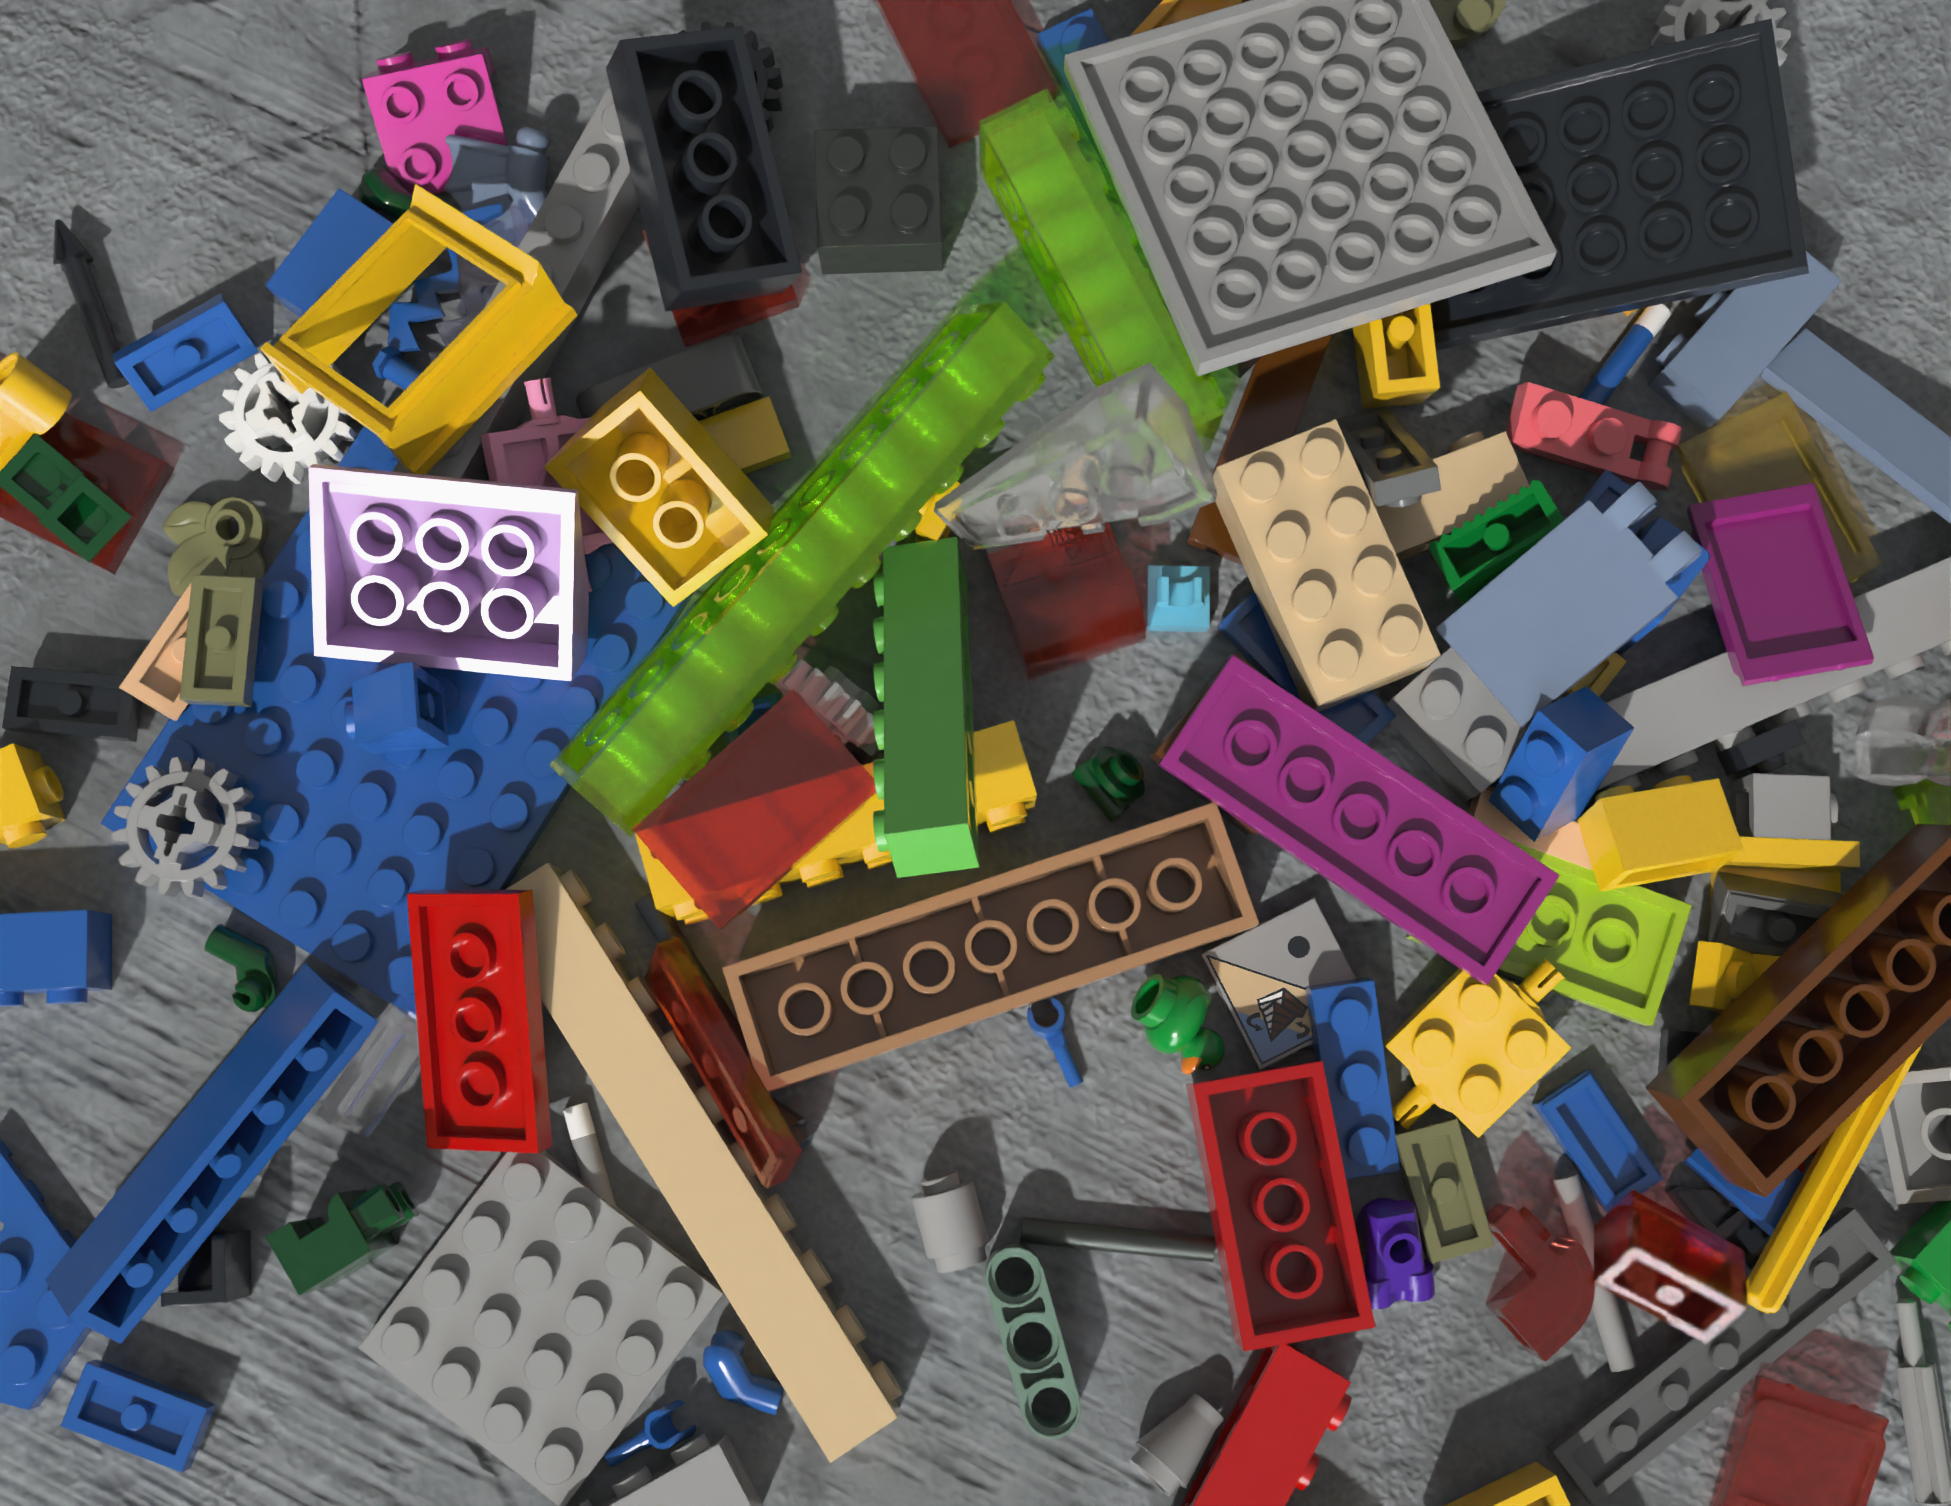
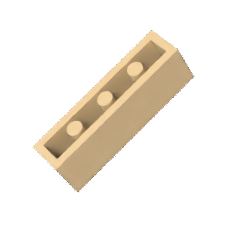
[1372,431,1530,562]

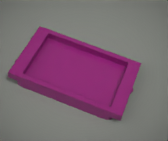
[1687,483,1875,686]

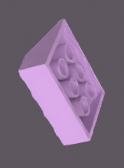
[309,464,589,681]

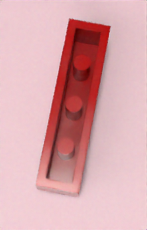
[1180,1343,1352,1506]

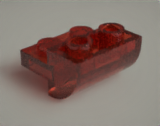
[987,515,1146,680]

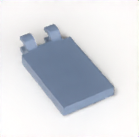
[1436,481,1703,728]

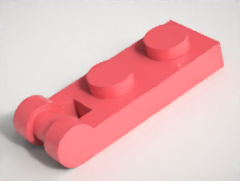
[1506,382,1683,490]

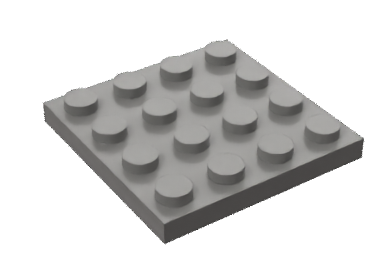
[358,1150,724,1506]

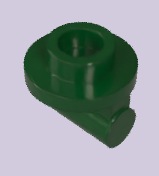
[1071,747,1145,822]

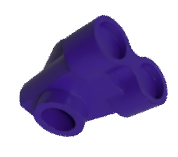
[1356,1198,1435,1309]

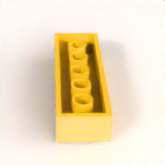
[635,720,1037,925]

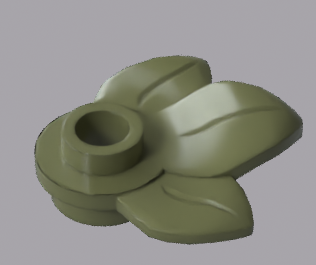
[162,497,269,596]

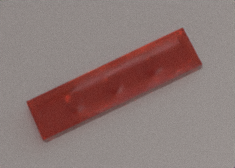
[645,936,802,1189]

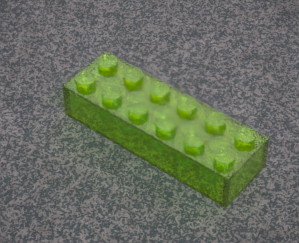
[979,89,1225,482]

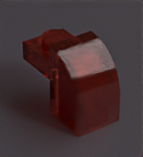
[1485,1203,1595,1362]

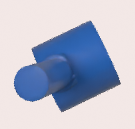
[1027,997,1084,1088]
[605,1400,696,1467]

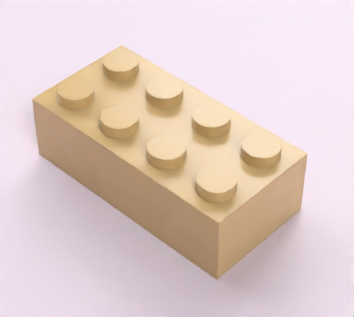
[1209,419,1441,712]

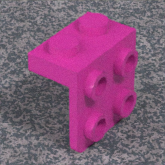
[362,39,509,194]

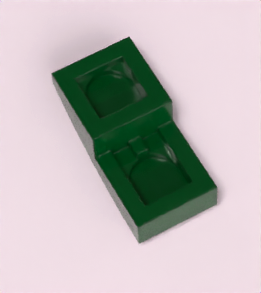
[0,433,133,563]

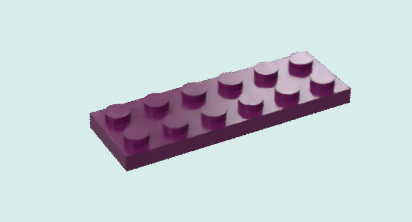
[1157,655,1560,985]

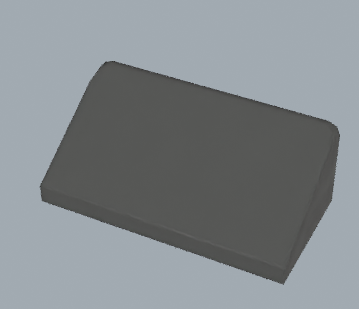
[1708,872,1843,956]

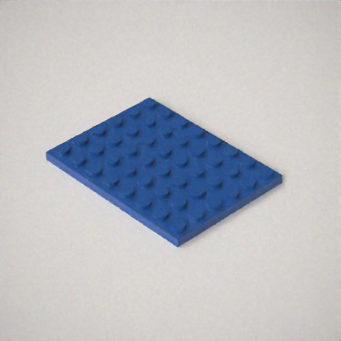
[100,426,692,1020]

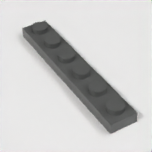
[1546,1207,1897,1506]

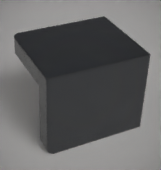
[161,1230,251,1307]

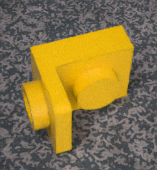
[1689,941,1780,1013]

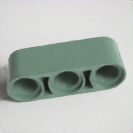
[985,1242,1081,1439]

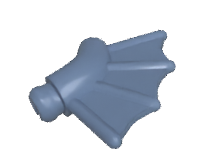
[445,127,550,248]

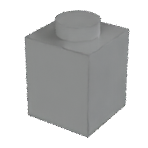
[1732,773,1838,840]

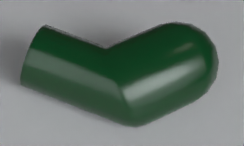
[204,924,279,1012]

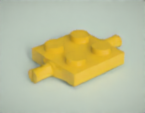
[1383,959,1571,1138]

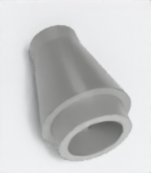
[1130,1393,1224,1497]

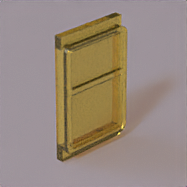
[1676,392,1883,582]

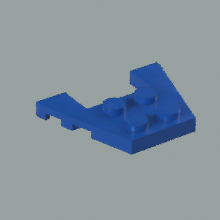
[0,1140,92,1410]

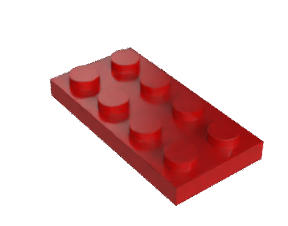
[407,889,552,1154]

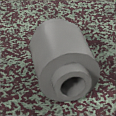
[911,1171,989,1273]

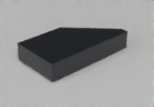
[1665,1185,1771,1287]

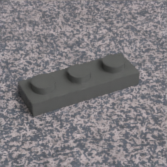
[1327,406,1441,507]

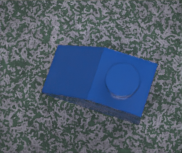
[344,662,449,755]

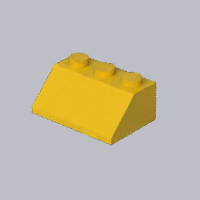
[544,367,774,607]

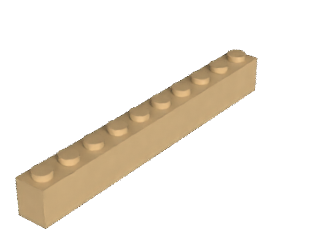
[506,863,903,1463]

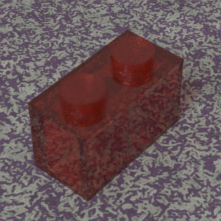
[1593,1189,1748,1344]

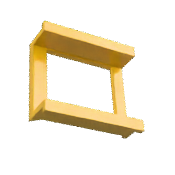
[260,184,578,475]

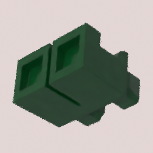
[266,1182,419,1295]

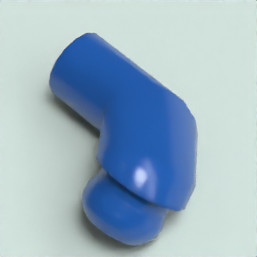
[703,1330,784,1416]

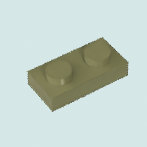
[179,575,264,707]
[1394,1118,1495,1263]

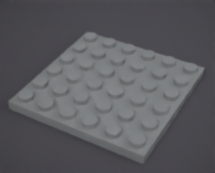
[1064,0,1557,376]

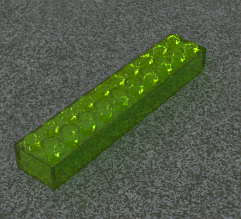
[549,302,1055,837]

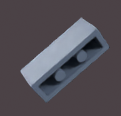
[1649,251,1842,432]

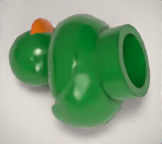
[1131,974,1225,1074]

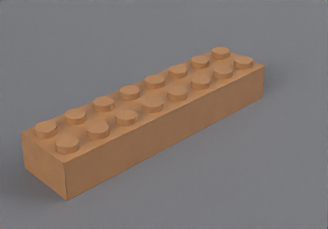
[722,803,1259,1093]

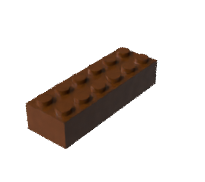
[1645,823,1951,1198]

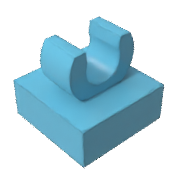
[1146,565,1210,632]

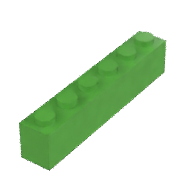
[873,537,979,878]

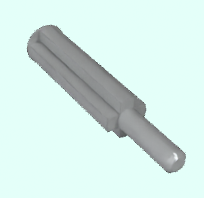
[1896,1298,1951,1506]

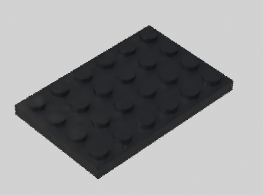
[1430,18,1809,351]

